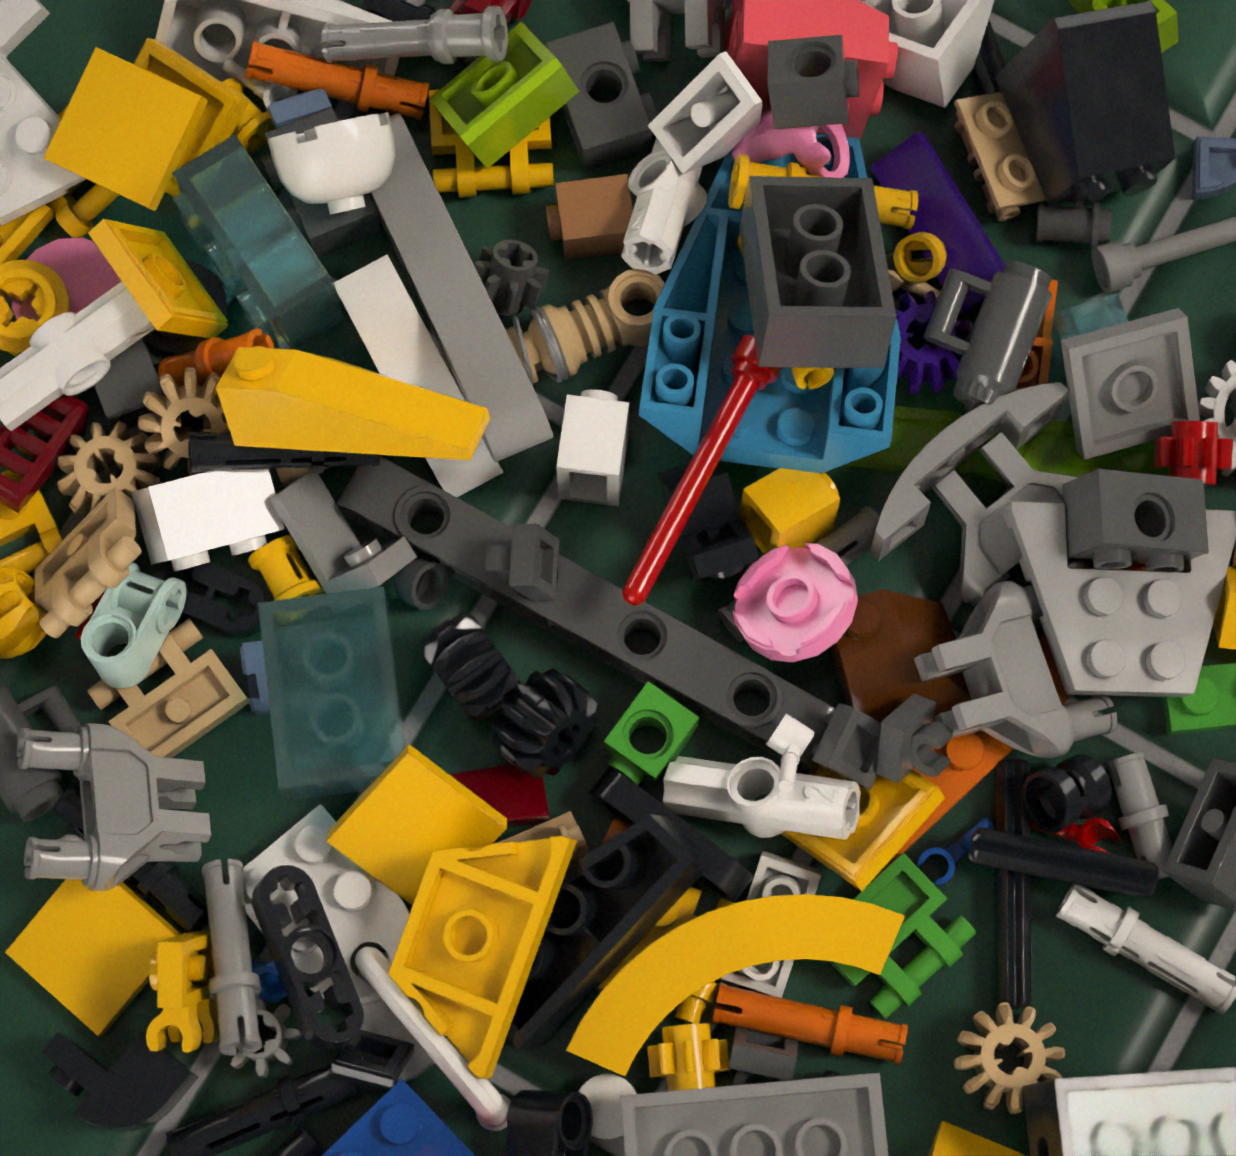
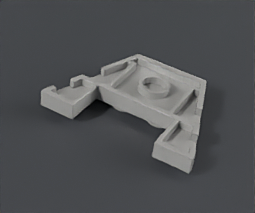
[1003,501,1236,697]

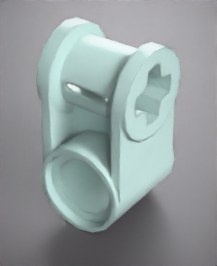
[81,562,187,689]

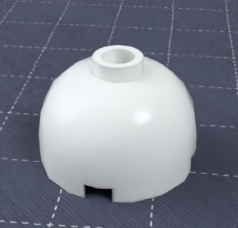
[268,112,395,215]

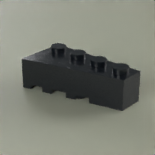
[507,814,714,1049]

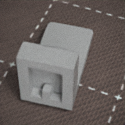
[271,472,417,605]

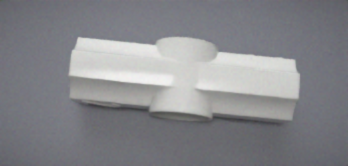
[621,138,708,275]
[0,282,155,431]
[663,756,861,840]

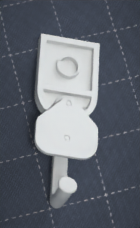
[224,804,511,1131]

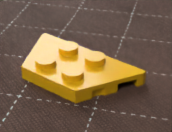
[388,836,577,1079]

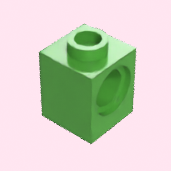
[604,681,699,788]

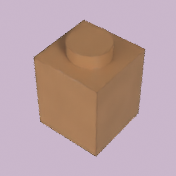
[546,174,633,260]

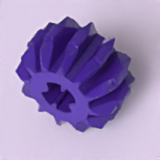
[895,290,972,396]

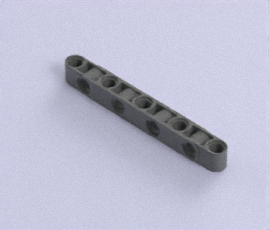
[335,456,835,774]

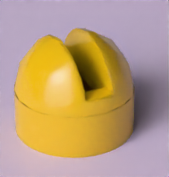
[893,232,947,283]

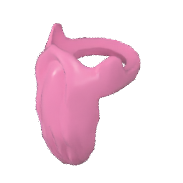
[731,102,850,178]

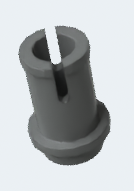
[1036,202,1112,250]

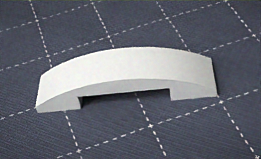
[333,255,504,497]

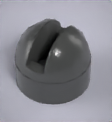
[394,557,448,610]

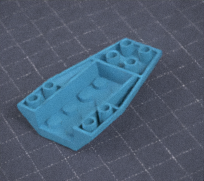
[639,133,901,474]

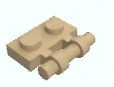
[35,487,142,638]
[87,618,249,758]

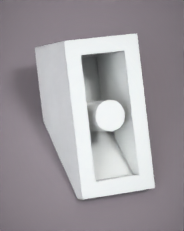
[648,51,763,174]

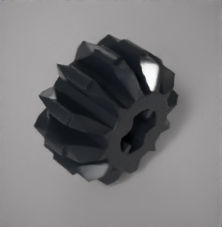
[422,612,521,722]
[491,668,597,779]

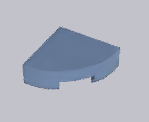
[268,88,332,129]
[1192,136,1236,200]
[240,640,277,716]

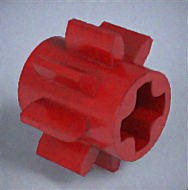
[1154,421,1233,485]

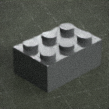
[739,176,896,368]

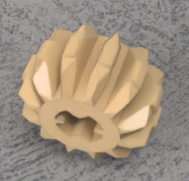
[138,367,230,475]
[57,421,162,515]
[954,1003,1065,1114]

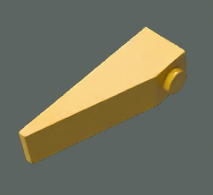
[216,346,490,460]

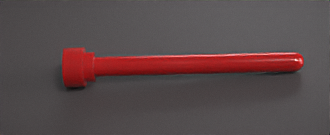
[622,334,783,606]

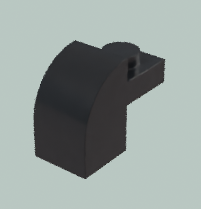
[657,461,759,581]
[41,1032,199,1132]

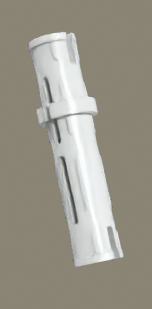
[1055,883,1236,1015]

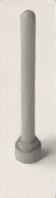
[1091,216,1236,294]

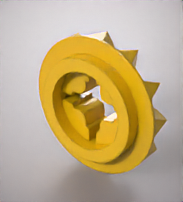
[0,260,71,357]

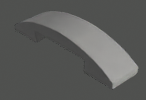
[870,382,1069,562]

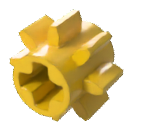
[647,1023,730,1092]

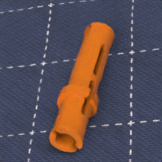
[245,40,429,121]
[712,982,908,1065]

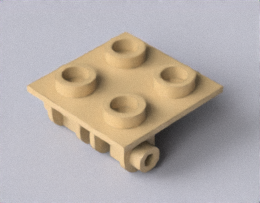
[954,92,1047,221]

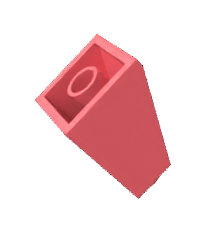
[724,0,898,139]

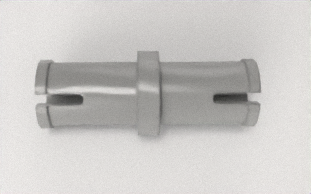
[1105,751,1173,880]

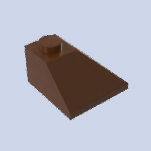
[827,589,972,723]

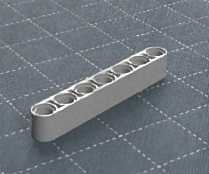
[369,113,554,462]

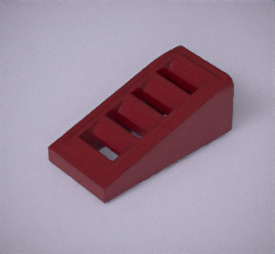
[0,394,89,513]

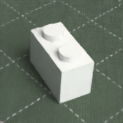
[556,390,629,507]
[131,469,285,572]

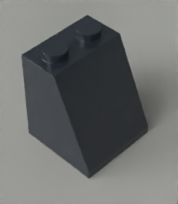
[995,1,1175,206]

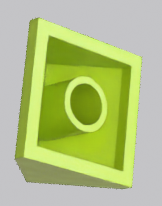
[429,22,580,169]

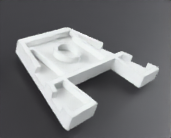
[0,0,86,226]

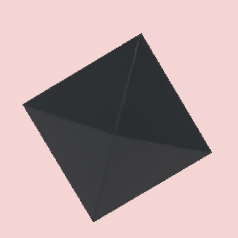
[331,1030,415,1093]

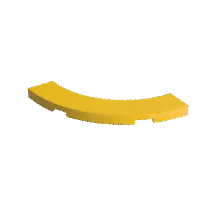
[566,894,905,1077]

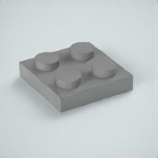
[1061,308,1200,460]

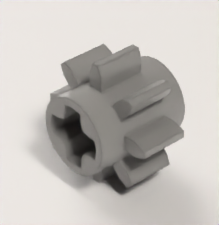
[219,995,302,1078]

